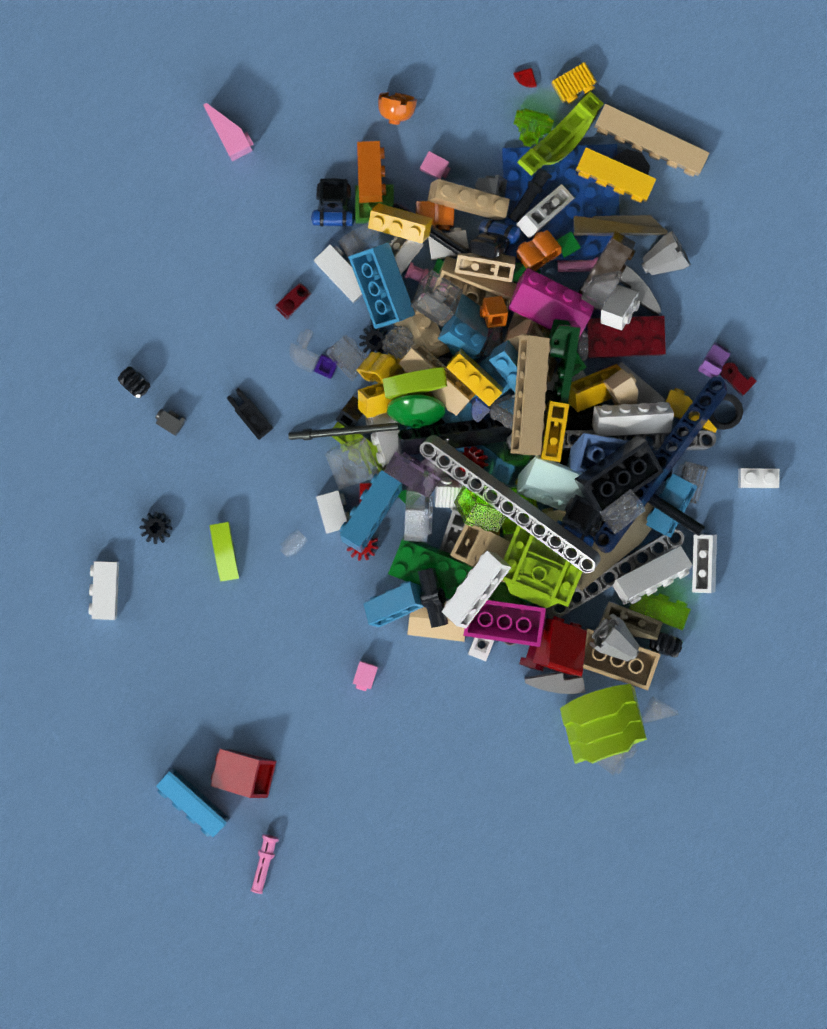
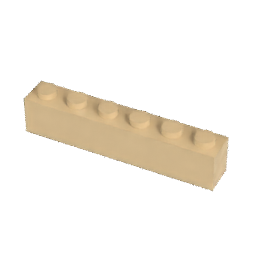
[594,104,709,177]
[510,335,550,455]

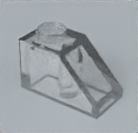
[581,271,623,310]

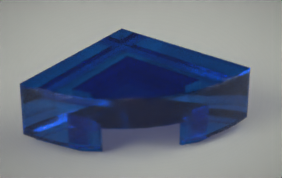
[471,396,491,423]

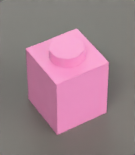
[420,151,451,180]
[353,661,378,691]

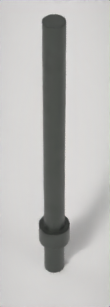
[288,422,400,441]

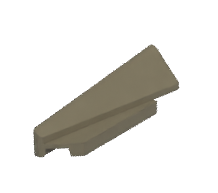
[573,215,668,236]

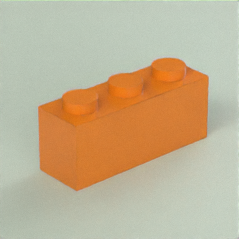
[357,141,386,203]

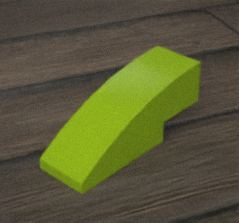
[382,367,447,400]
[209,522,239,582]

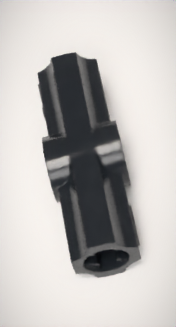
[418,567,449,628]

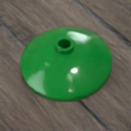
[387,395,445,428]

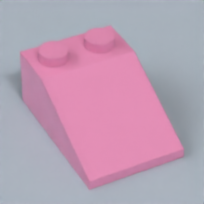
[203,103,254,161]

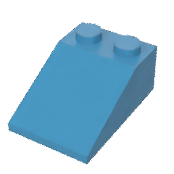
[438,293,489,358]

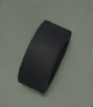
[707,393,743,430]

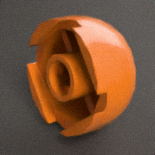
[378,92,417,125]

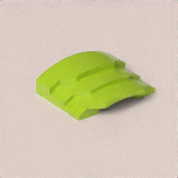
[503,525,588,608]
[560,684,647,764]

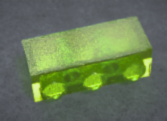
[628,593,691,631]

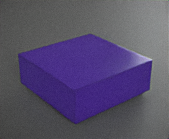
[314,354,339,379]

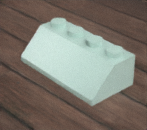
[517,455,585,511]

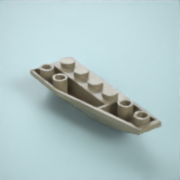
[577,495,655,591]

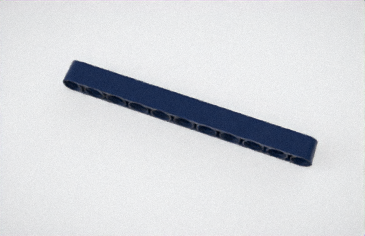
[595,376,727,553]

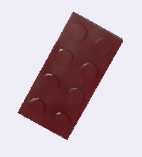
[586,316,666,359]

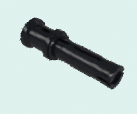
[509,168,552,223]

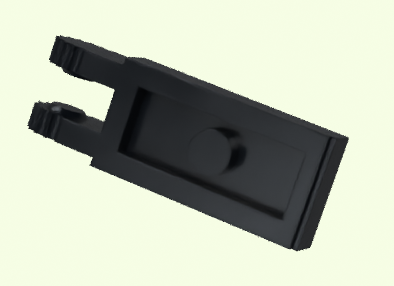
[227,388,274,440]

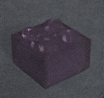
[384,452,441,498]

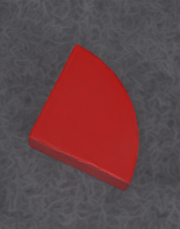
[513,68,537,88]

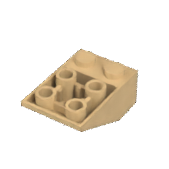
[450,520,510,583]

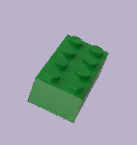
[388,535,474,599]

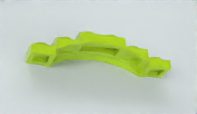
[517,91,604,176]

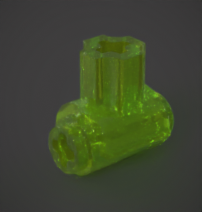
[513,108,554,147]

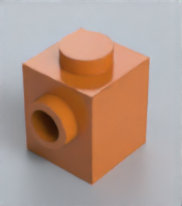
[480,296,508,328]

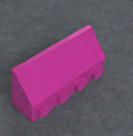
[508,268,596,338]
[463,600,547,647]

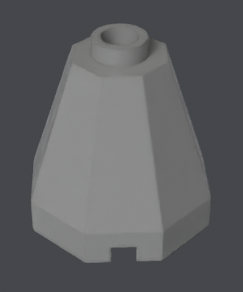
[641,231,691,275]
[589,614,639,661]

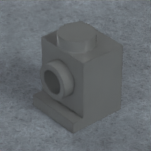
[475,175,507,197]
[155,409,187,436]

